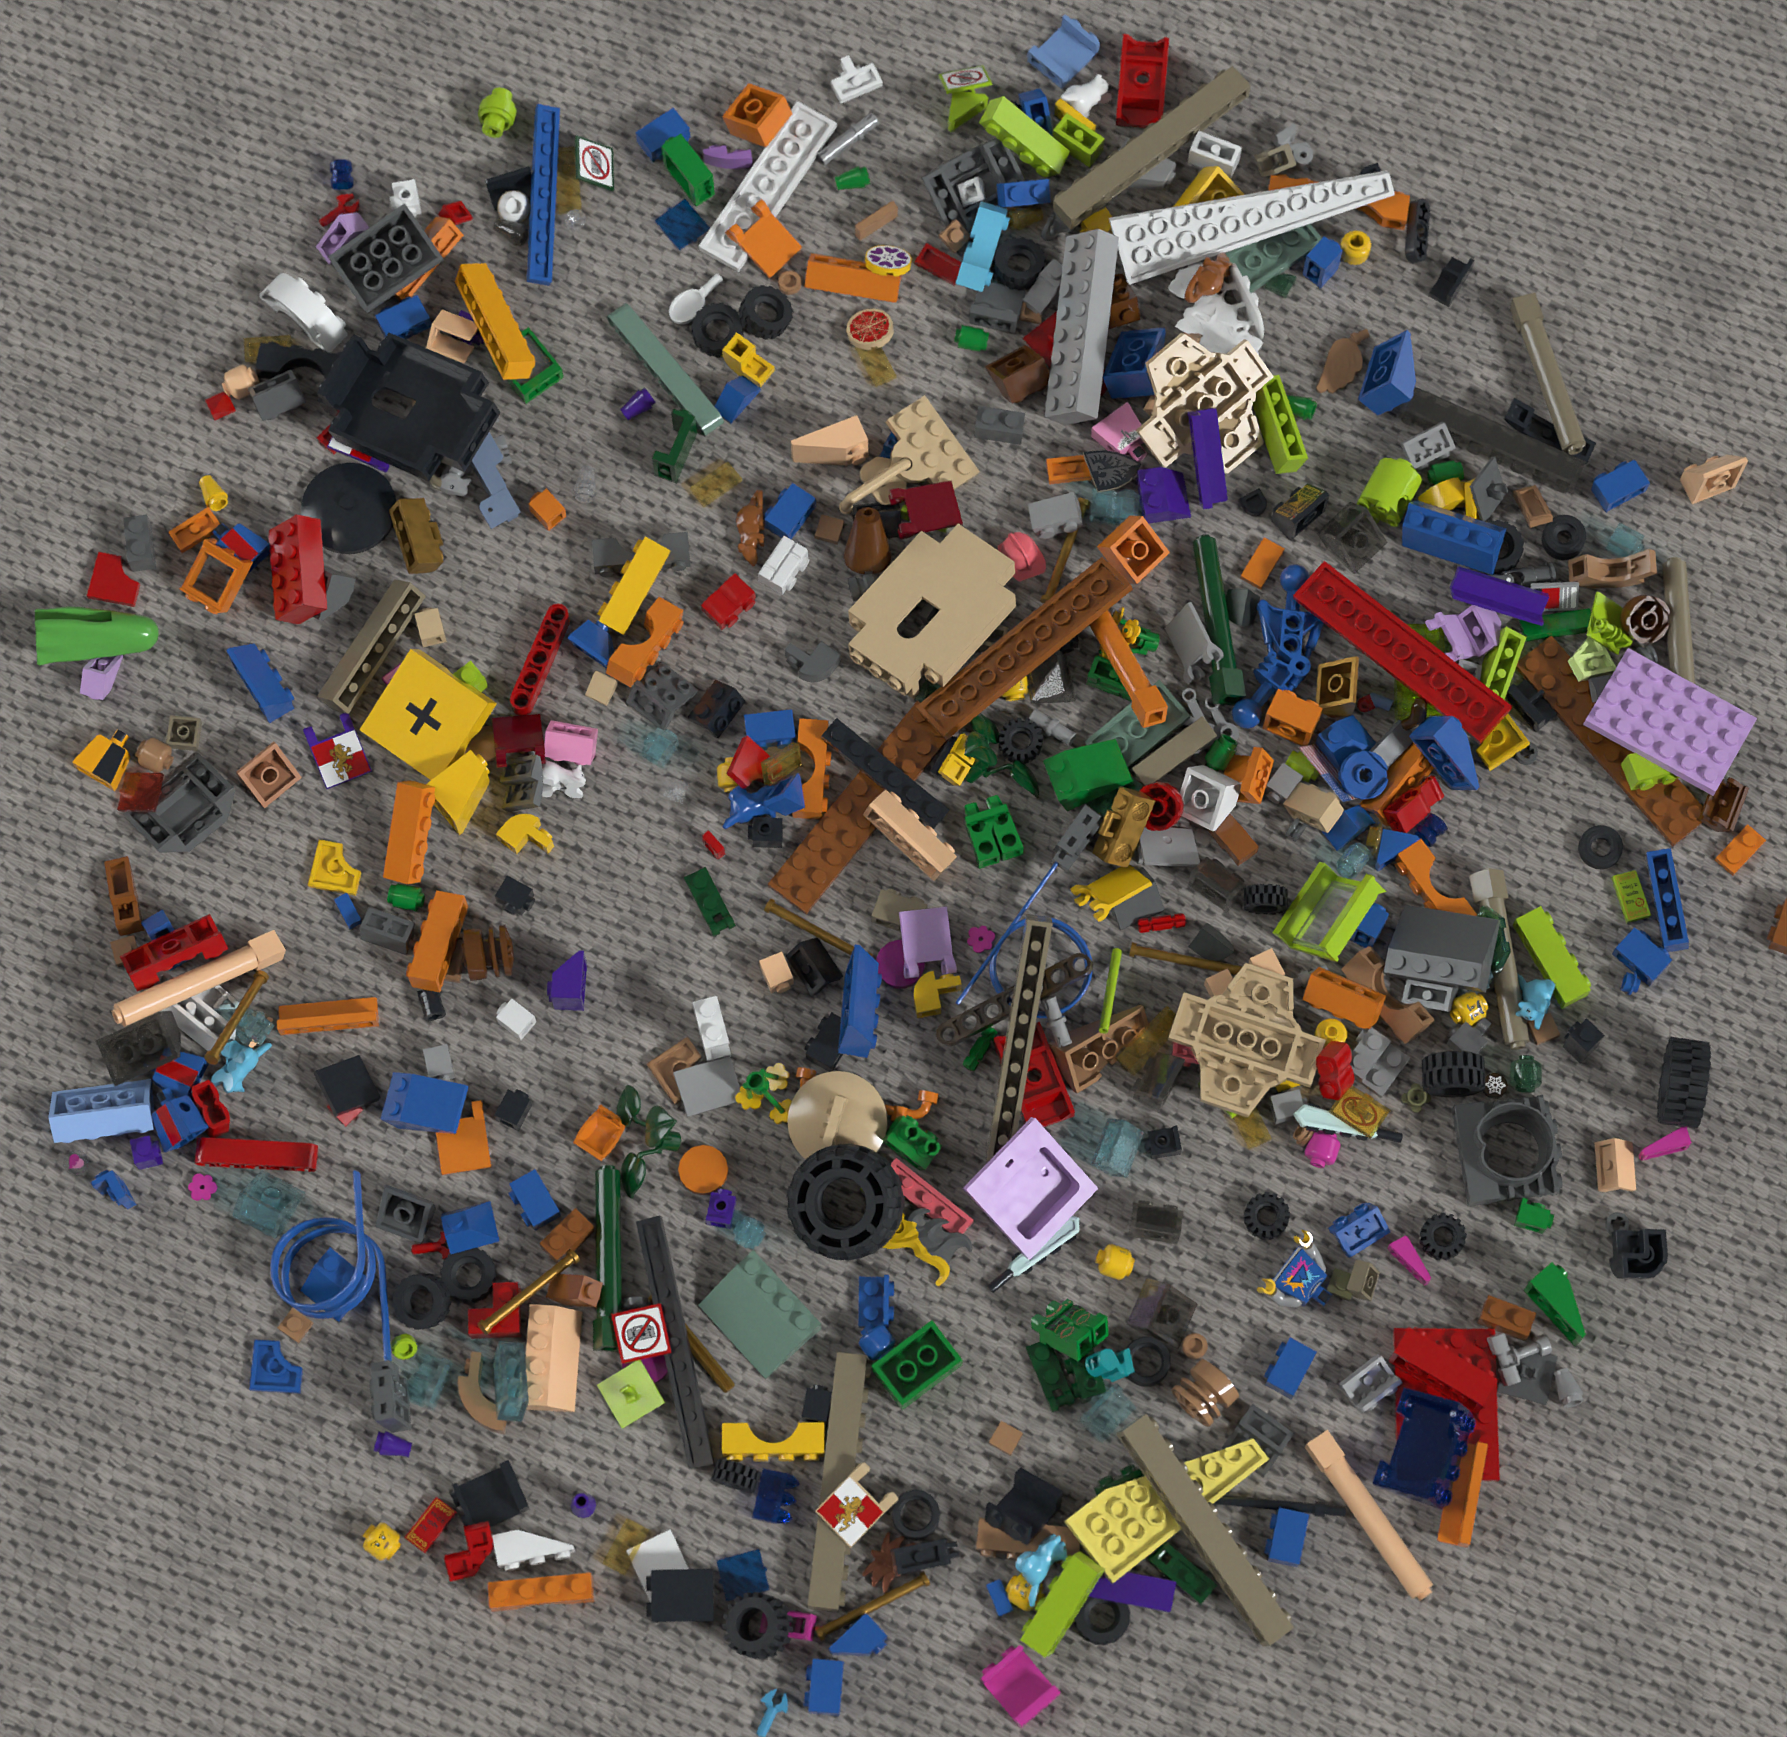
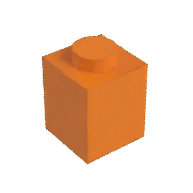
[528,488,567,531]

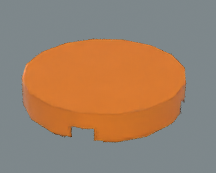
[678,1145,728,1195]

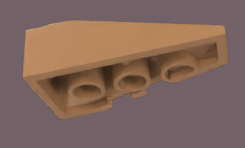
[1049,1005,1149,1093]

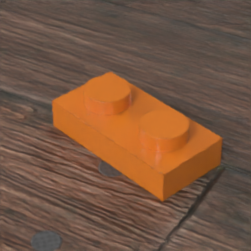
[1046,455,1092,484]
[168,507,220,554]
[1715,824,1766,876]

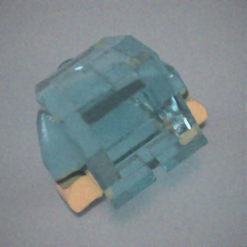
[236,1009,275,1049]

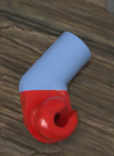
[1357,693,1393,712]

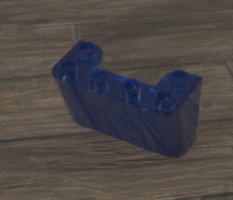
[1372,1388,1476,1509]

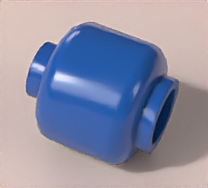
[859,1324,896,1361]

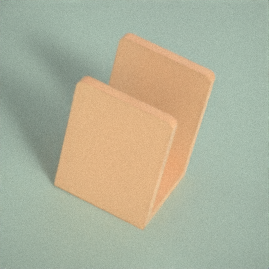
[426,310,478,363]

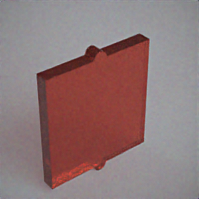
[117,773,164,812]

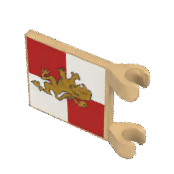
[815,1463,898,1548]

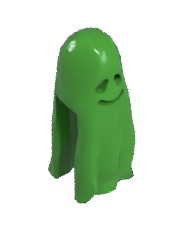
[35,606,159,666]

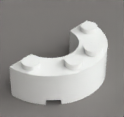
[260,273,348,353]

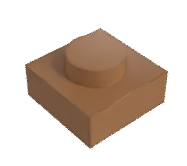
[938,220,970,253]
[110,935,138,967]
[278,1308,314,1344]

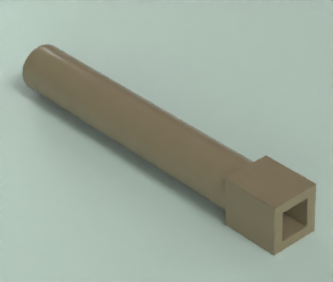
[1510,293,1586,455]
[1662,557,1695,684]
[1469,868,1530,1050]

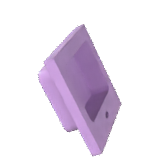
[963,1117,1098,1260]

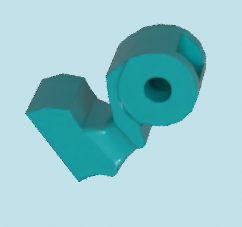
[1085,1348,1134,1382]

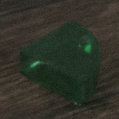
[1265,274,1297,299]

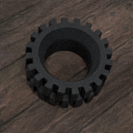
[1657,1037,1711,1129]

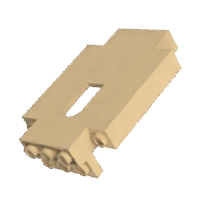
[848,524,1016,699]

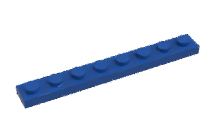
[527,104,560,286]

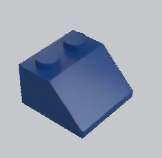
[300,1247,366,1322]

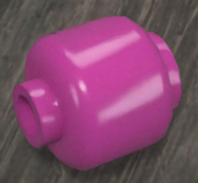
[1304,1130,1341,1169]

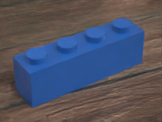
[1646,848,1689,952]

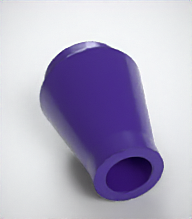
[620,388,656,420]
[373,1430,412,1457]
[571,1493,596,1518]

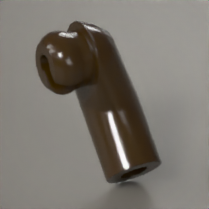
[1401,698,1427,731]

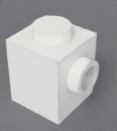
[390,179,422,217]

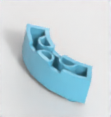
[955,201,1010,292]

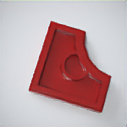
[87,552,140,607]
[726,736,781,789]

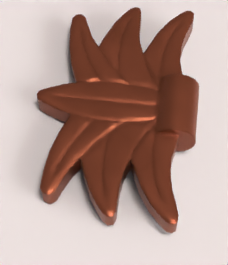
[862,1532,916,1594]

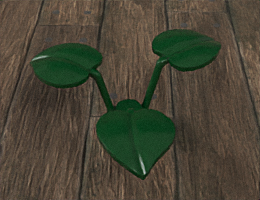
[964,713,1039,798]
[616,1085,681,1199]

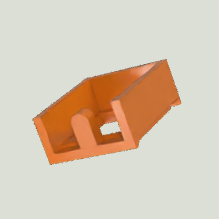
[179,538,253,614]

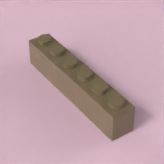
[317,579,426,714]

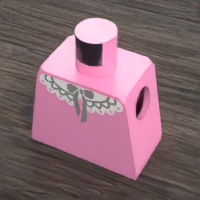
[1091,402,1147,462]

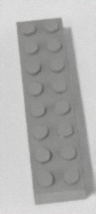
[1045,229,1119,425]

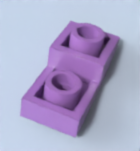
[703,145,753,169]

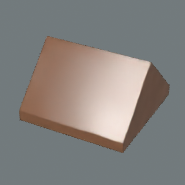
[236,741,302,808]

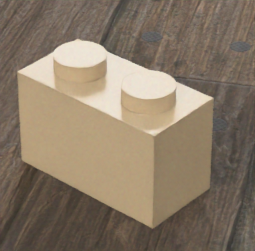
[1283,782,1344,833]

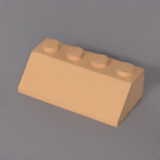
[863,790,957,881]
[522,1304,582,1412]

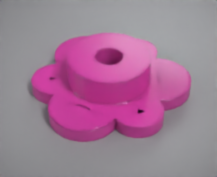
[967,926,995,953]
[188,1173,217,1201]

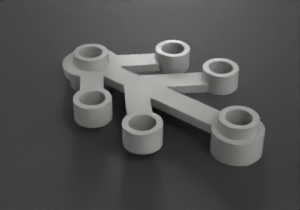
[1166,688,1239,756]

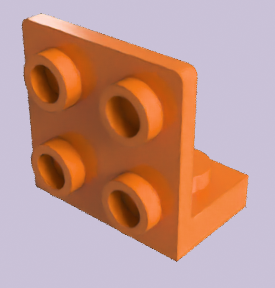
[1224,747,1274,804]

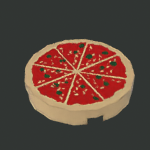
[847,309,894,350]

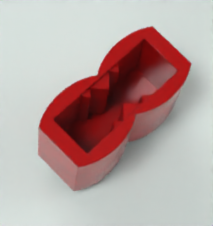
[701,573,756,630]
[1316,1040,1355,1100]
[191,1080,230,1138]

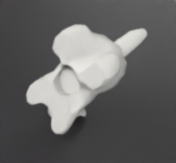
[1061,74,1112,118]
[528,751,586,798]

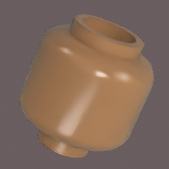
[135,738,174,773]

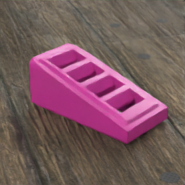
[1638,1127,1691,1161]
[1387,1235,1431,1286]
[759,1611,817,1642]

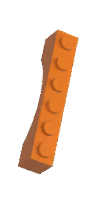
[1268,174,1410,230]

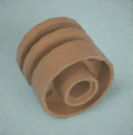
[1171,1359,1239,1428]

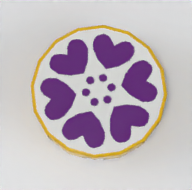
[865,245,912,276]

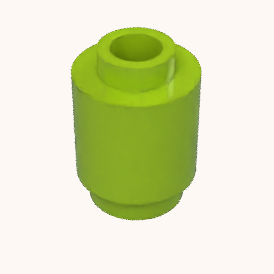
[1285,750,1320,783]

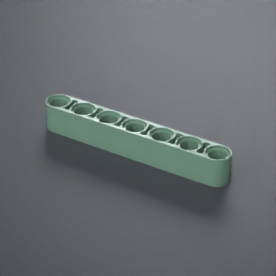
[607,303,724,437]

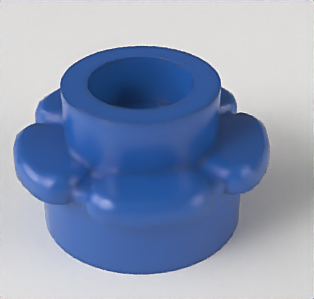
[1621,972,1641,995]

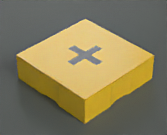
[360,649,497,780]

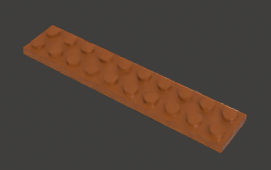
[916,557,1133,740]
[1516,635,1703,847]
[768,701,949,915]

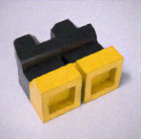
[930,734,976,786]

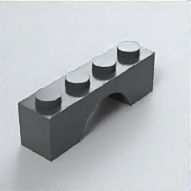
[592,532,691,577]

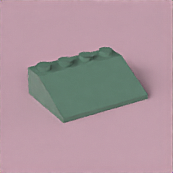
[698,1250,822,1379]

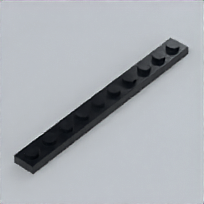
[636,1215,715,1469]

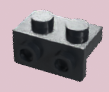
[688,679,745,738]

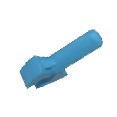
[756,1689,788,1737]

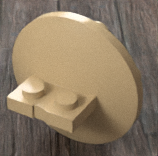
[788,1071,888,1160]

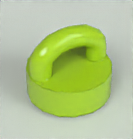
[391,1334,417,1360]

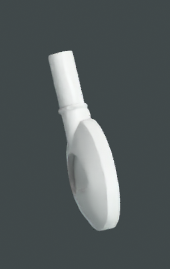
[669,273,723,325]

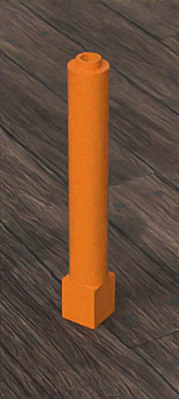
[1089,610,1168,728]

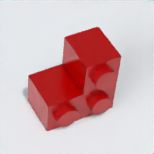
[468,1282,521,1339]

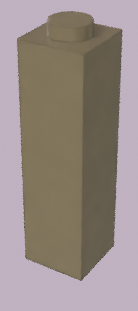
[1132,716,1217,787]

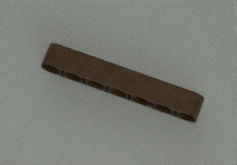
[936,953,1093,1046]

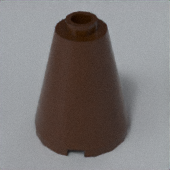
[844,507,891,574]

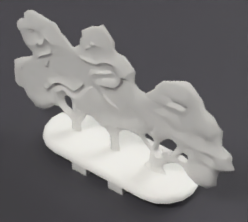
[1168,261,1264,355]

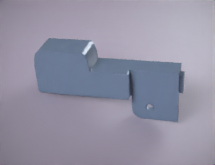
[470,432,521,529]

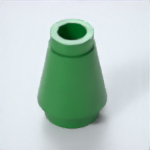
[835,165,871,190]
[1287,395,1317,420]

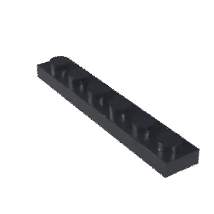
[821,718,949,829]

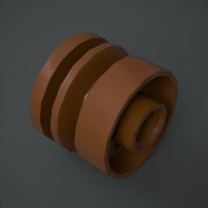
[462,924,514,981]

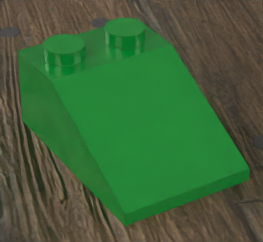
[1043,739,1133,812]
[1523,1262,1586,1347]

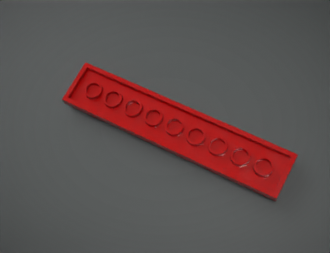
[1293,561,1512,744]

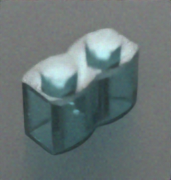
[1089,488,1140,526]

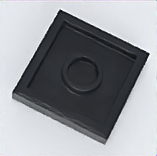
[314,1055,381,1117]

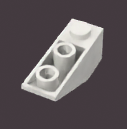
[492,1530,575,1571]

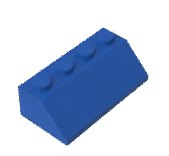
[1402,500,1506,575]
[838,944,882,1058]

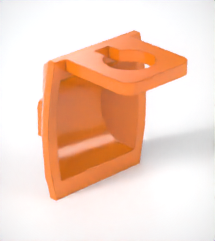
[573,1104,626,1161]

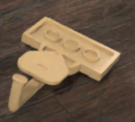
[839,395,980,514]

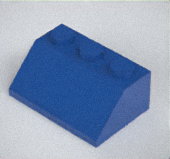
[226,644,295,723]

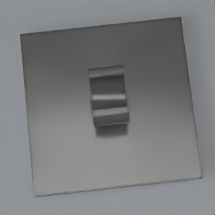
[1470,456,1508,522]
[1497,1344,1558,1405]

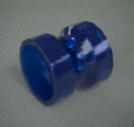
[329,159,354,190]
[1413,813,1448,847]

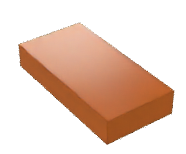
[1240,537,1285,590]

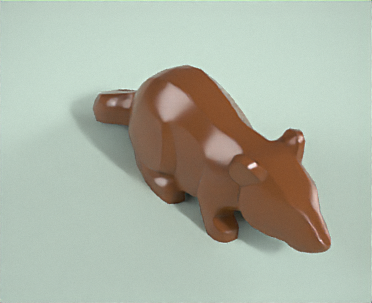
[1184,253,1232,303]
[736,490,764,567]

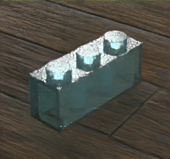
[493,1341,529,1422]

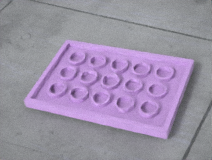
[1583,648,1757,796]

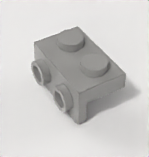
[1339,1354,1402,1412]

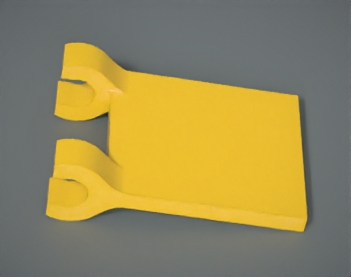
[1071,864,1152,922]

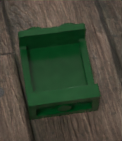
[652,409,697,483]

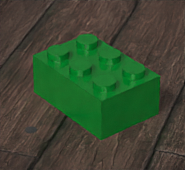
[871,1320,963,1410]

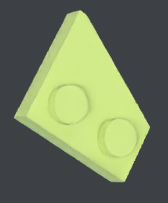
[1568,637,1616,682]

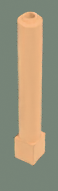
[112,930,286,1027]
[1305,1430,1433,1601]

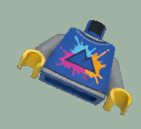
[1257,1229,1332,1308]

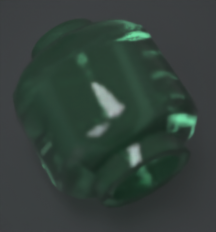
[1509,1055,1542,1093]

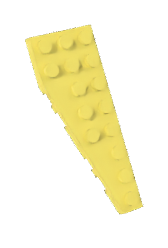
[1064,1439,1269,1584]

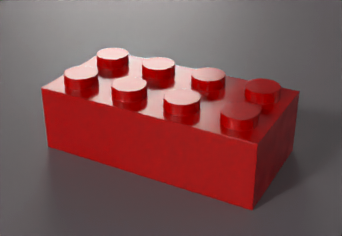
[268,514,327,624]
[1388,1327,1498,1414]

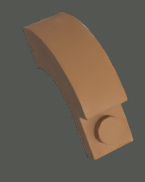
[458,1352,508,1434]

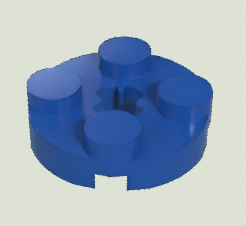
[1338,751,1388,800]

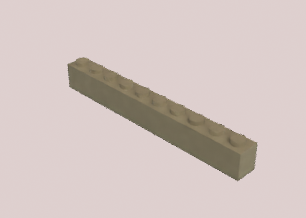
[1053,66,1251,230]
[986,914,1053,1165]
[808,1352,872,1612]
[1116,1414,1294,1646]

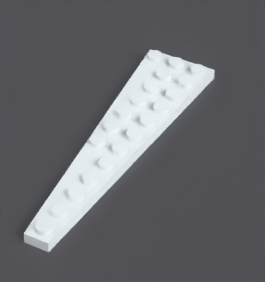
[1109,171,1395,284]

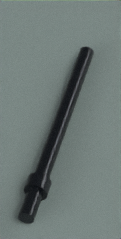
[1213,1495,1346,1517]

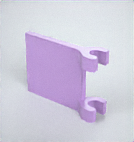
[1425,612,1485,661]
[899,907,957,979]

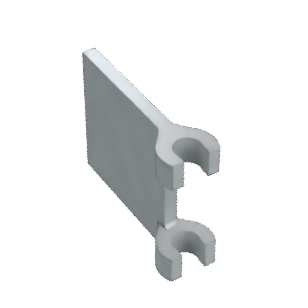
[1165,602,1224,684]

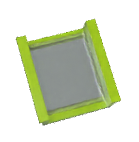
[1272,862,1386,962]

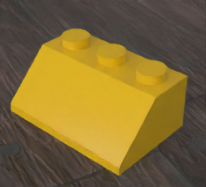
[1173,166,1245,207]

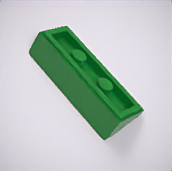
[1519,608,1591,642]

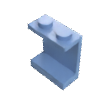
[1028,14,1100,89]

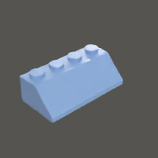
[48,1079,154,1143]

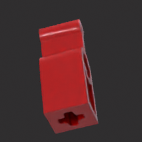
[1383,776,1444,833]

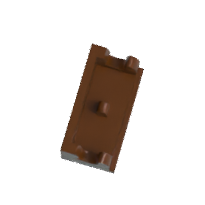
[1698,777,1749,832]

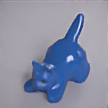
[723,785,776,829]

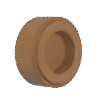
[778,271,801,295]
[1182,1333,1208,1359]

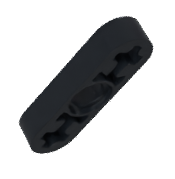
[1405,198,1430,264]

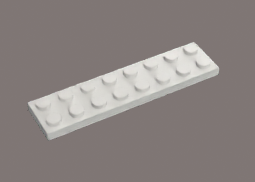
[699,101,837,272]

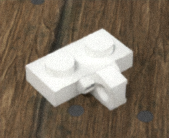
[831,55,883,104]

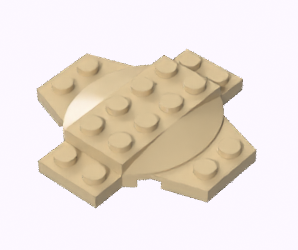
[1135,333,1274,474]
[1168,963,1326,1118]

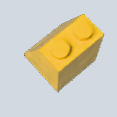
[426,750,490,835]

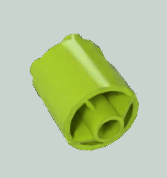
[1356,458,1422,527]

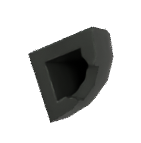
[1226,589,1260,627]
[1188,923,1234,961]

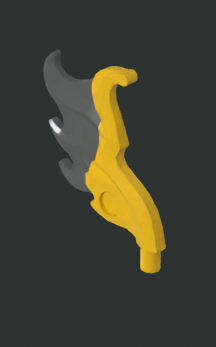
[882,1208,972,1286]

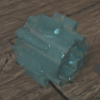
[733,1216,766,1249]

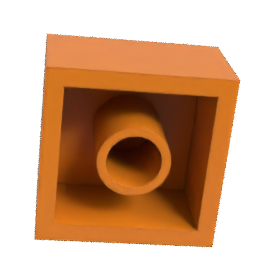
[722,83,792,147]
[1097,516,1170,584]
[1262,689,1323,747]

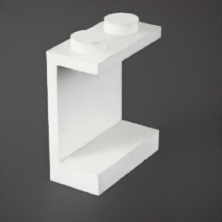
[693,996,731,1062]

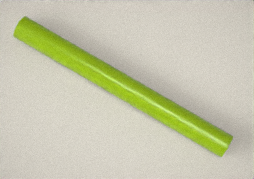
[1099,948,1122,1034]

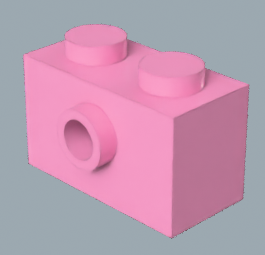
[544,720,598,765]

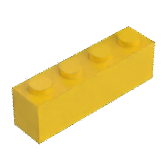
[597,536,671,635]

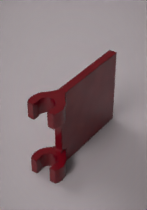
[888,480,963,540]
[492,714,546,768]

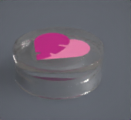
[63,1150,90,1176]

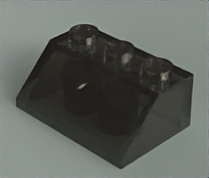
[96,1010,181,1087]

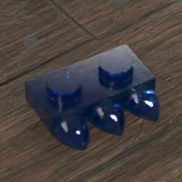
[752,1468,800,1525]

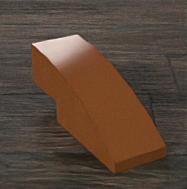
[1206,813,1259,866]
[104,856,144,936]

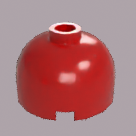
[1139,782,1184,831]

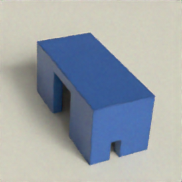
[334,893,362,929]
[986,1579,1013,1617]

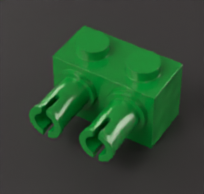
[882,1115,942,1170]

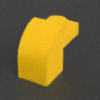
[722,333,775,388]
[1417,478,1466,511]
[496,814,554,855]
[914,971,962,1019]

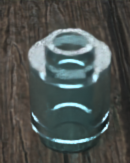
[1336,843,1370,879]

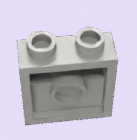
[1350,1027,1411,1098]

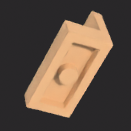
[1594,1138,1636,1192]

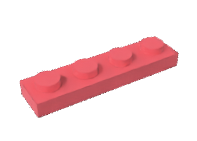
[891,1158,974,1234]

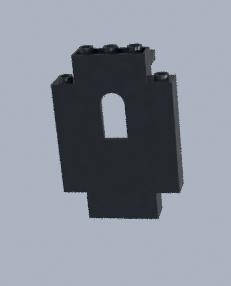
[317,332,501,482]

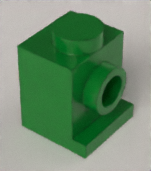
[1514,1198,1554,1234]

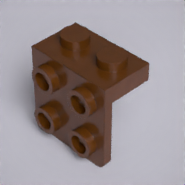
[1108,274,1140,330]

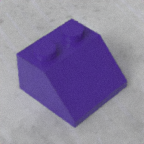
[1136,467,1191,524]
[547,950,587,1011]

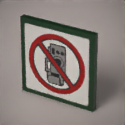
[575,135,614,191]

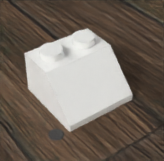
[1180,765,1241,831]

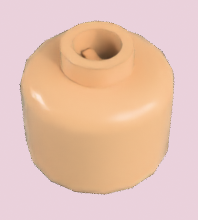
[222,365,259,400]

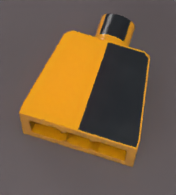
[72,729,131,792]

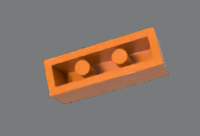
[1302,967,1386,1029]

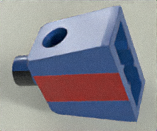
[213,523,270,574]
[144,1049,209,1098]
[152,1088,209,1153]

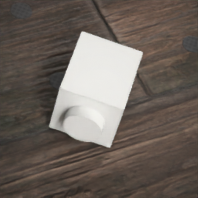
[496,999,536,1041]

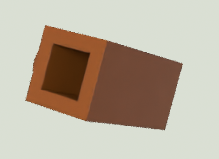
[546,1274,603,1307]

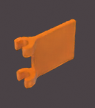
[725,199,802,278]
[436,1100,491,1175]

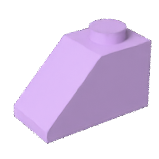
[316,213,369,264]
[1457,605,1501,658]
[80,655,123,700]

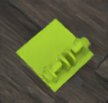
[1586,591,1632,655]

